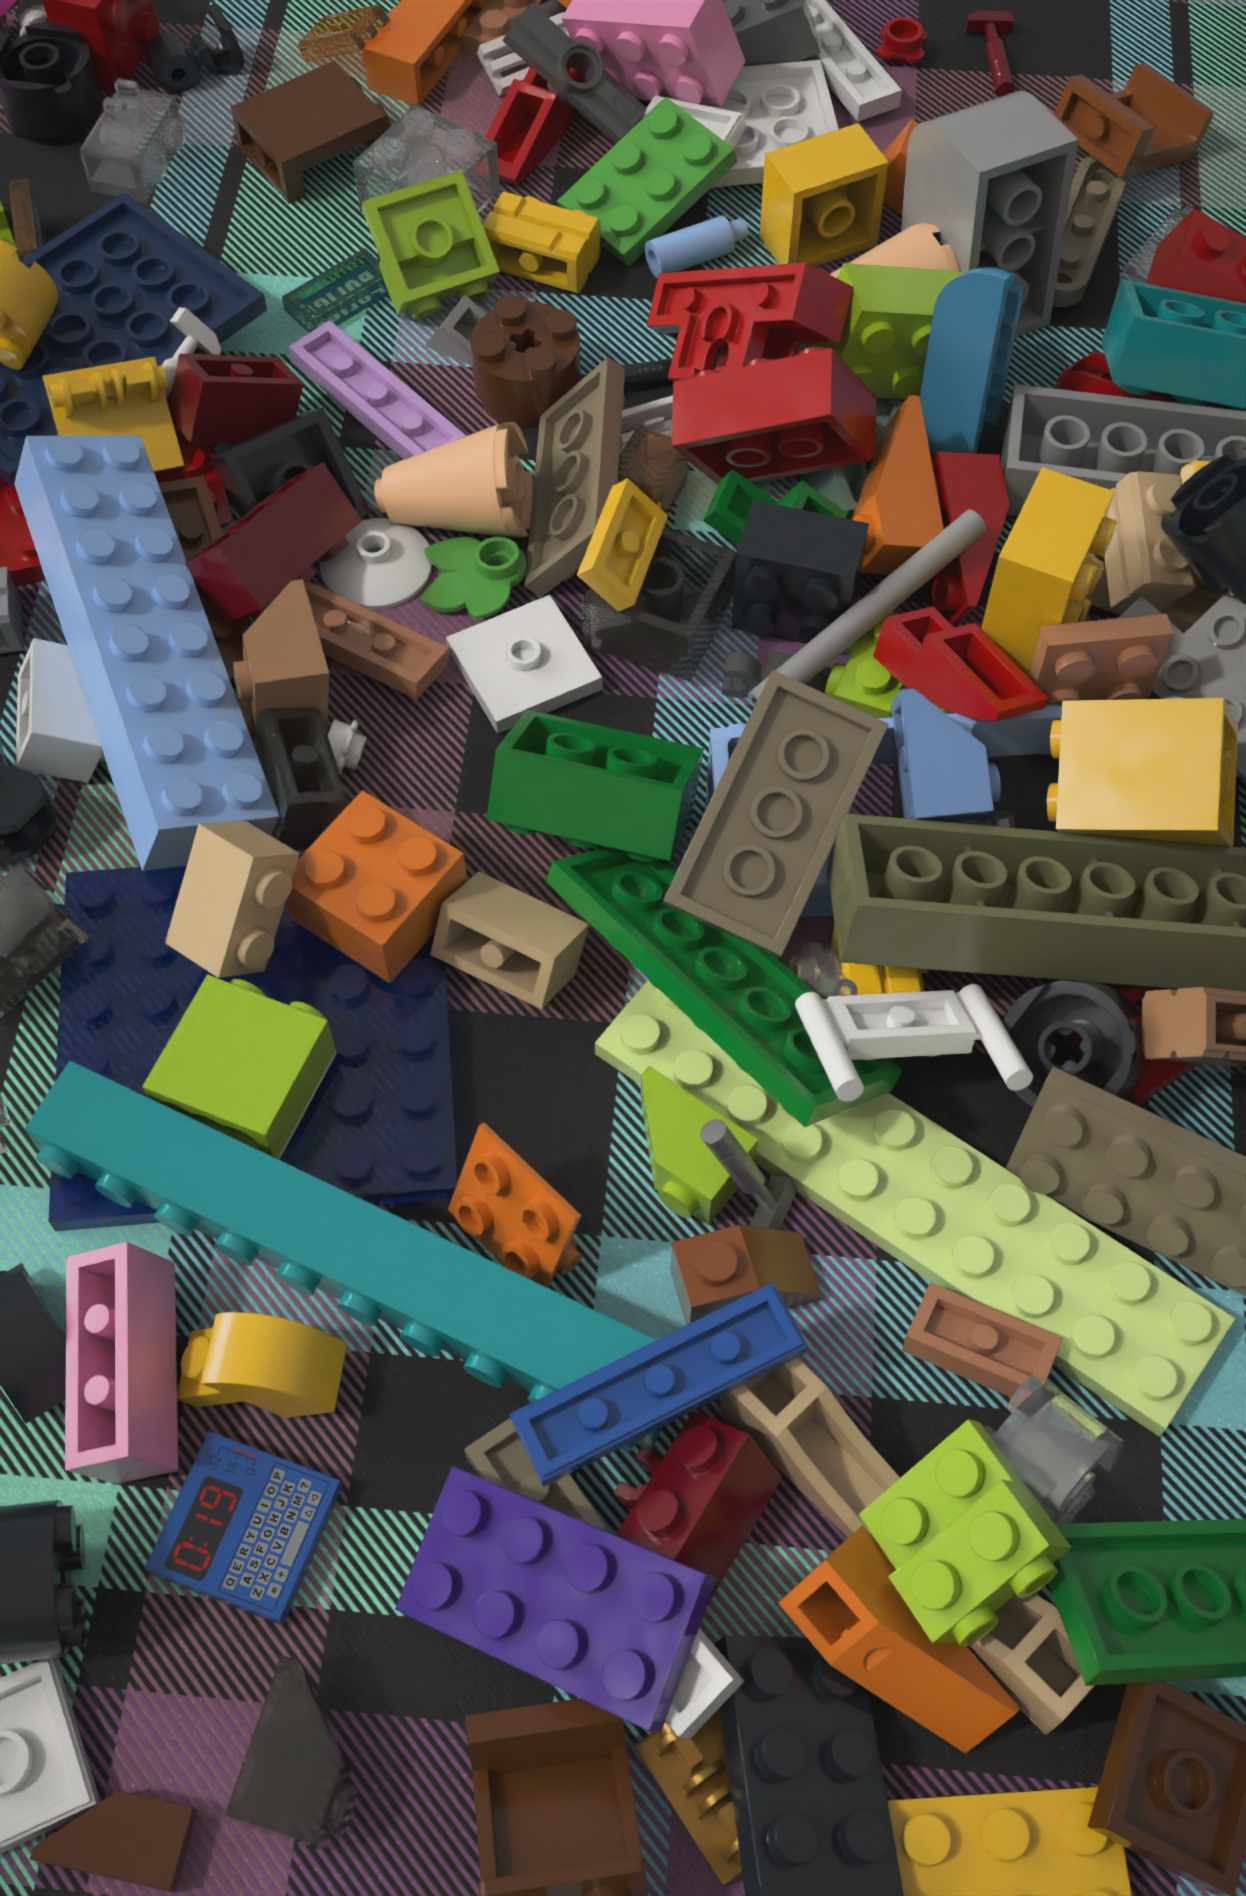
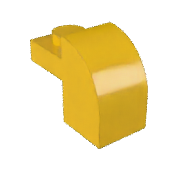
[177,1312,347,1418]

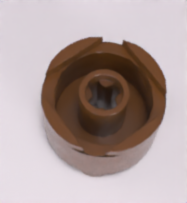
[471,295,581,428]

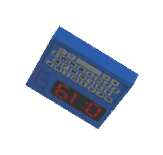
[144,1431,343,1626]

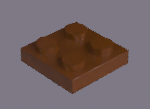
[1087,1681,1246,1896]

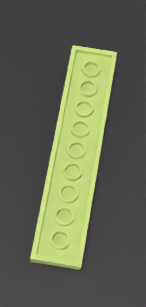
[595,979,1236,1437]

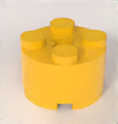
[0,239,59,369]

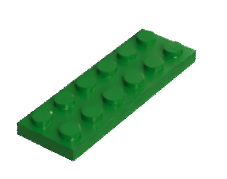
[546,847,902,1127]

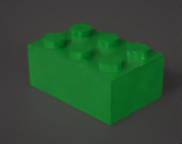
[486,710,704,862]

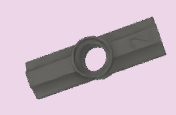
[502,2,647,144]

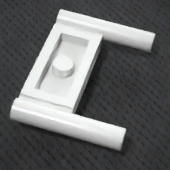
[795,984,1033,1102]

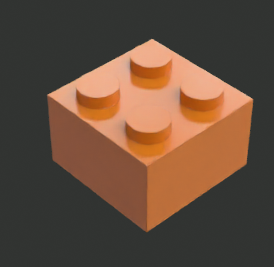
[286,790,467,983]

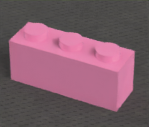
[65,1242,178,1484]

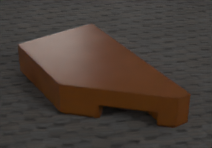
[30,1790,198,1893]

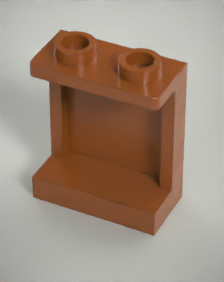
[1054,63,1213,178]

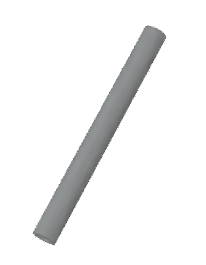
[748,509,987,707]

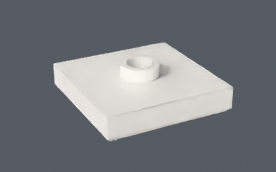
[446,595,603,734]

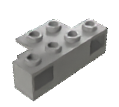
[1119,591,1246,787]

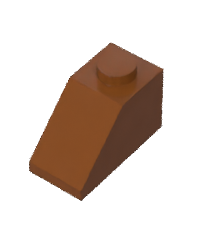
[670,1225,822,1325]

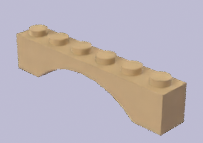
[720,1358,1094,1735]

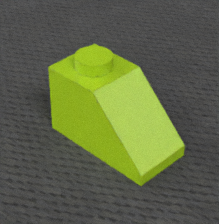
[641,1066,759,1226]

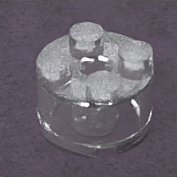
[984,1375,1124,1524]

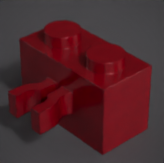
[169,354,304,447]
[613,1411,783,1604]

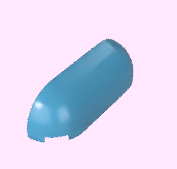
[920,267,1023,455]

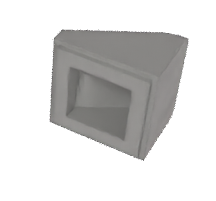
[425,295,487,366]

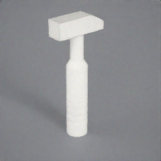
[161,307,222,399]

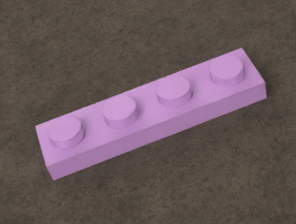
[288,320,466,460]

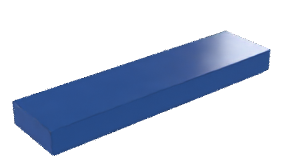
[509,1282,808,1487]

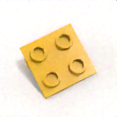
[43,356,184,473]

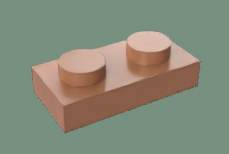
[902,1282,1063,1408]

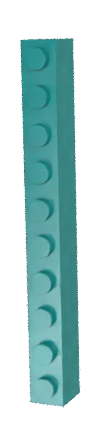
[24,1061,663,1451]

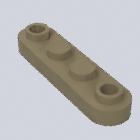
[1053,155,1129,307]

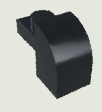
[0,1263,66,1424]

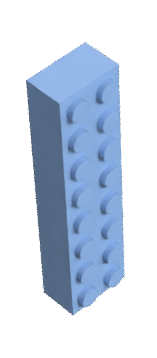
[14,435,280,871]

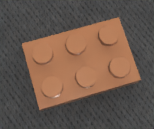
[1028,614,1173,755]

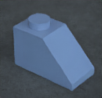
[891,688,1001,823]

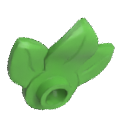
[421,537,527,620]

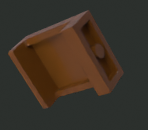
[231,61,391,204]
[465,1698,648,1896]

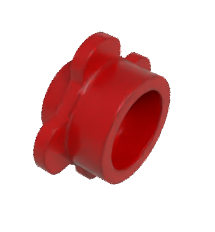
[877,17,927,64]

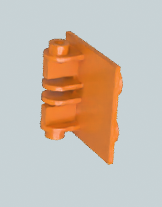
[448,1122,582,1288]

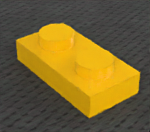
[577,478,668,612]

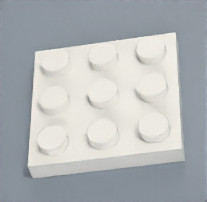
[710,60,839,188]

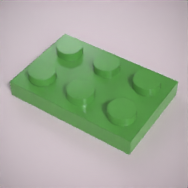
[557,97,738,267]

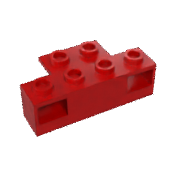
[646,262,853,382]

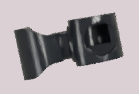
[144,4,244,93]

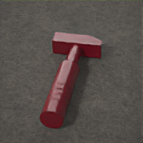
[964,11,1015,97]

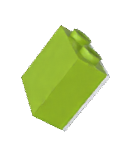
[142,974,337,1160]

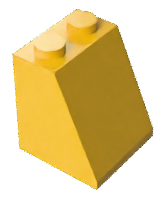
[1047,698,1238,847]

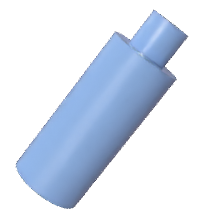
[645,215,748,278]

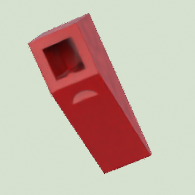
[931,451,1010,628]

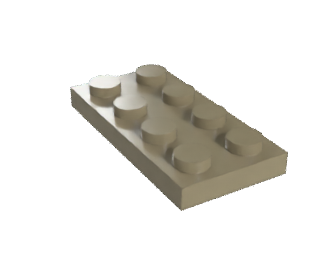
[524,357,625,597]
[662,669,889,958]
[1006,1067,1246,1296]

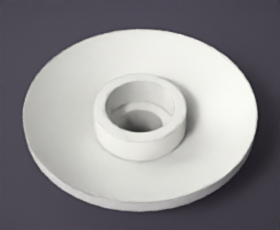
[320,518,433,610]

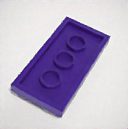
[395,1466,717,1732]

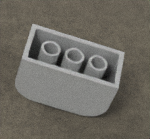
[901,91,1079,337]

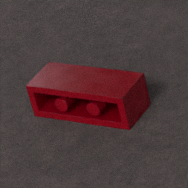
[185,462,362,623]

